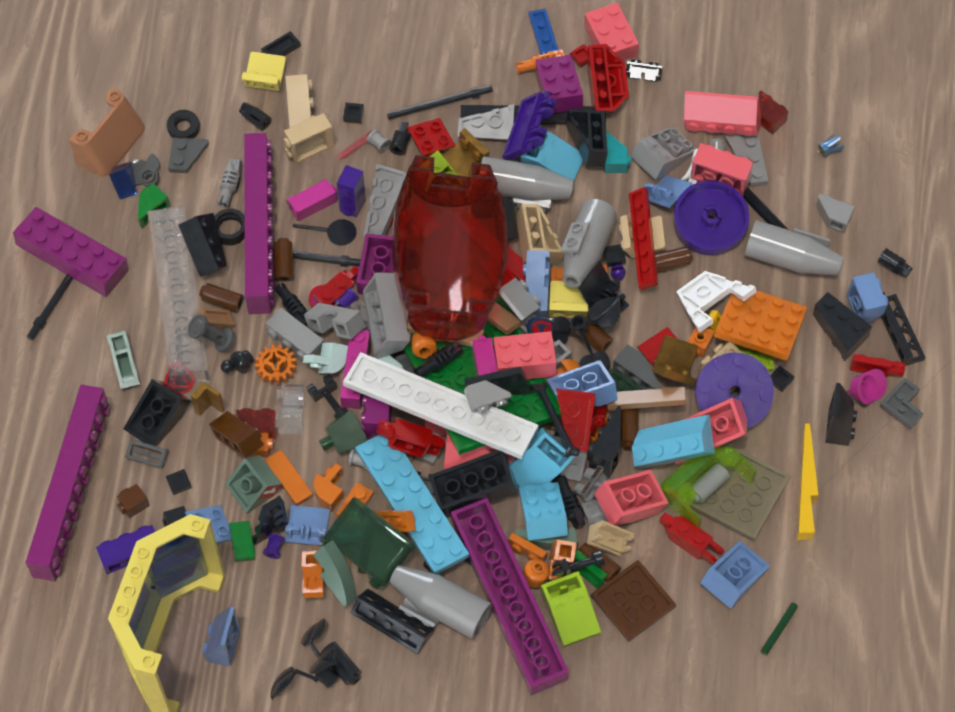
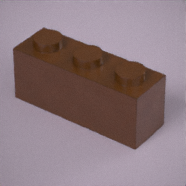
[209,411,264,459]

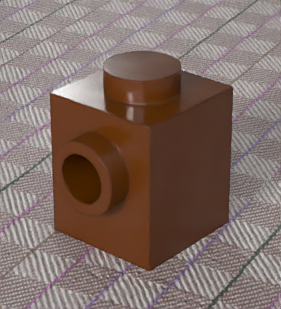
[117,484,150,518]

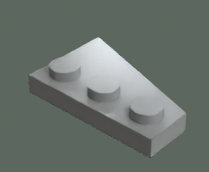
[458,104,515,141]

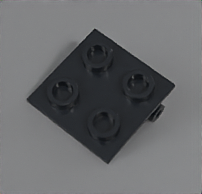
[578,261,620,308]

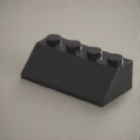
[429,450,519,518]

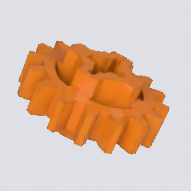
[255,344,297,385]

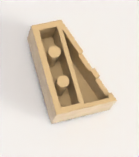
[285,74,315,128]
[516,204,564,264]

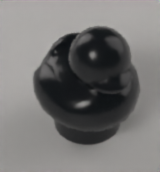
[221,350,254,373]

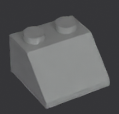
[497,278,541,322]

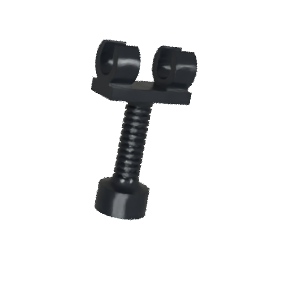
[307,374,348,419]
[552,549,605,580]

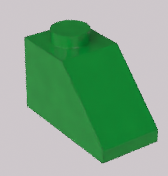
[138,183,170,229]

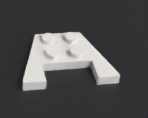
[676,271,756,333]

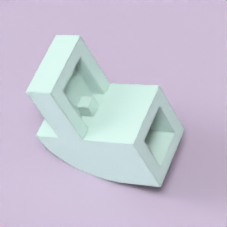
[303,343,348,373]

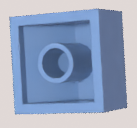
[846,272,888,324]

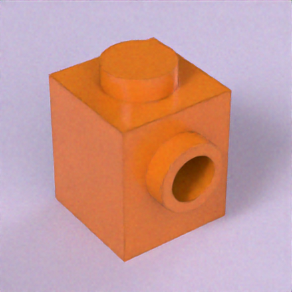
[688,327,715,358]

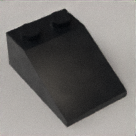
[123,379,192,446]
[825,383,857,446]

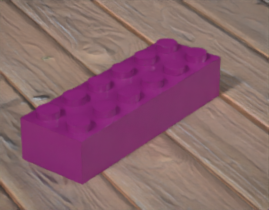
[13,207,128,297]

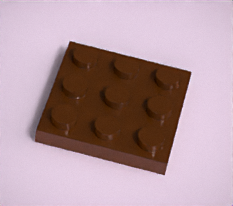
[591,560,676,642]

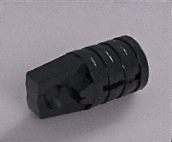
[239,102,272,131]
[389,121,411,155]
[877,248,913,277]

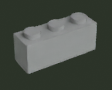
[266,308,324,361]

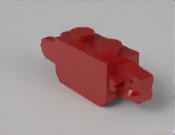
[376,418,446,458]
[659,512,724,564]

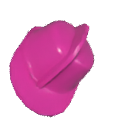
[847,369,887,404]

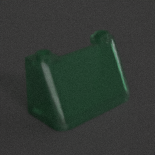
[321,497,415,591]

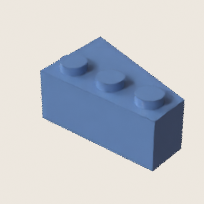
[523,250,550,318]

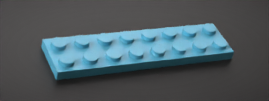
[355,435,469,574]

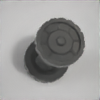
[187,314,235,352]

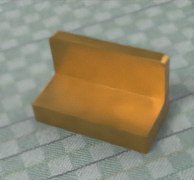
[190,382,225,416]

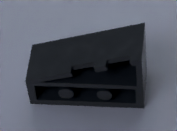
[565,109,608,167]
[178,213,227,277]
[813,292,872,362]

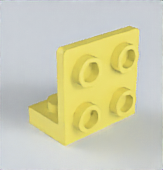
[242,52,286,91]
[549,281,588,319]

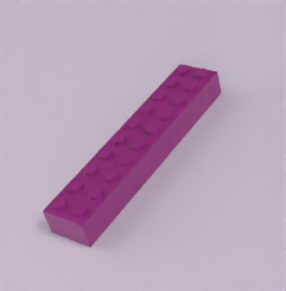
[244,133,275,314]
[25,384,110,582]
[451,498,569,695]

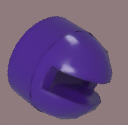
[610,264,626,281]

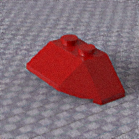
[587,44,629,112]

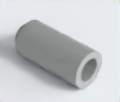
[688,463,730,504]

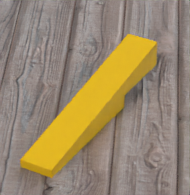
[797,423,818,540]

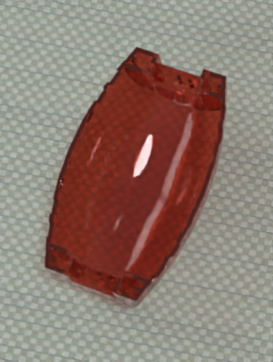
[391,155,508,341]

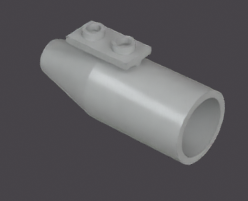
[477,156,574,213]
[561,199,617,288]
[745,220,844,276]
[390,565,492,639]

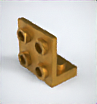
[442,128,489,182]
[652,335,698,386]

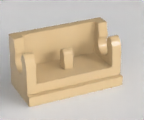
[587,520,634,557]

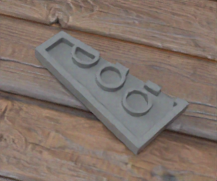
[364,163,410,236]

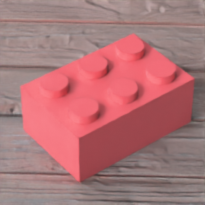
[584,2,639,61]
[691,143,753,196]
[493,331,556,379]
[594,470,669,526]

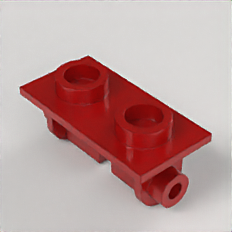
[591,404,607,434]

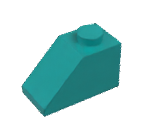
[605,132,631,173]

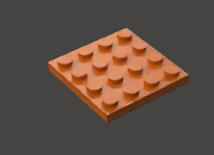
[714,290,808,361]

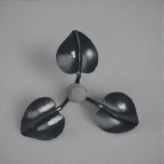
[550,296,620,372]
[270,618,338,700]

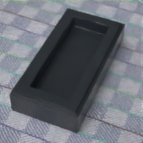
[261,31,301,56]

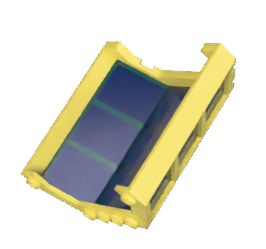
[108,514,225,712]

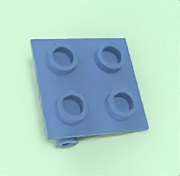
[644,175,693,208]
[185,505,231,543]
[285,505,330,546]

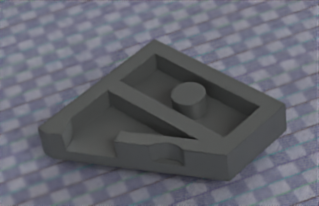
[168,137,209,173]

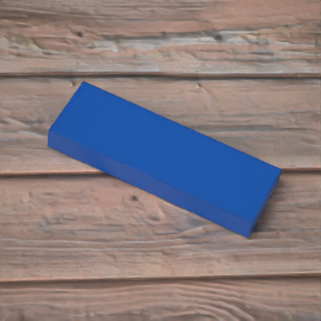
[528,8,558,55]

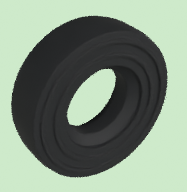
[167,110,200,139]

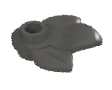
[127,154,160,187]

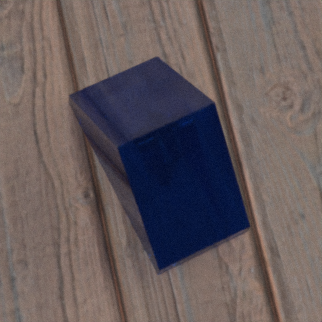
[109,161,137,200]

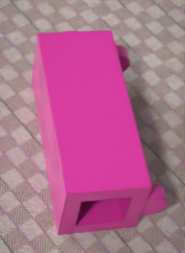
[286,179,338,222]
[472,335,498,376]

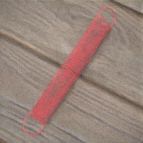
[337,130,372,161]

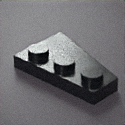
[465,367,533,395]
[252,495,288,546]

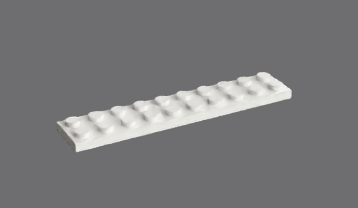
[343,352,539,460]

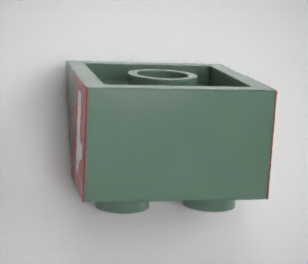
[225,455,282,513]

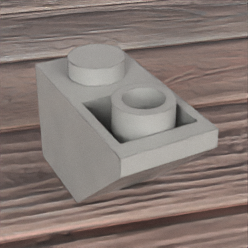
[816,193,854,233]
[464,380,512,413]

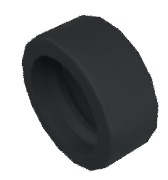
[215,209,245,245]

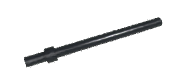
[387,85,493,120]
[293,251,361,267]
[27,274,73,340]

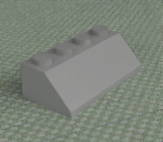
[363,273,410,359]

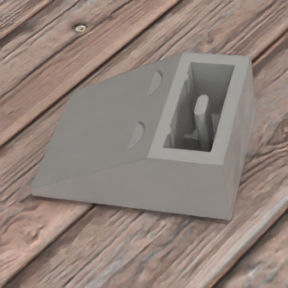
[631,127,697,180]

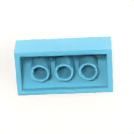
[632,415,715,469]

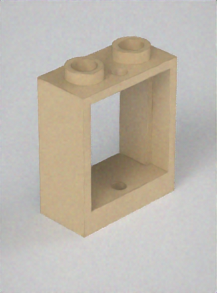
[283,113,334,164]

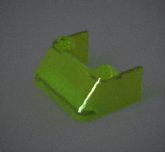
[661,445,757,528]

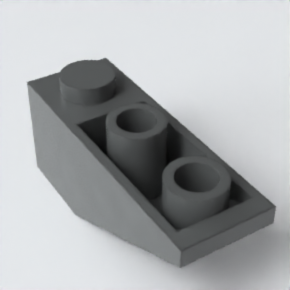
[613,344,662,390]

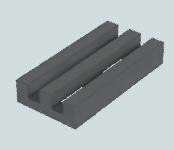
[125,439,168,468]

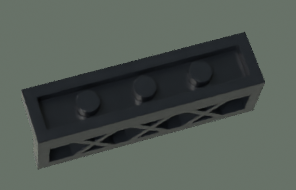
[881,292,926,366]
[350,589,435,654]

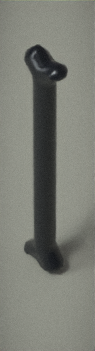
[531,382,580,458]

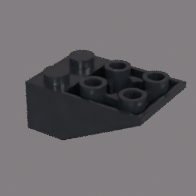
[587,406,621,479]

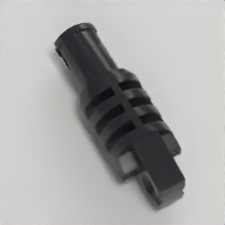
[274,283,308,326]
[413,341,463,378]
[554,476,586,530]

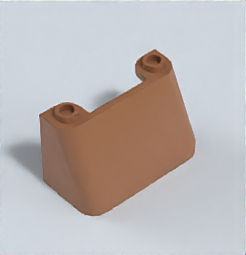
[69,87,144,177]

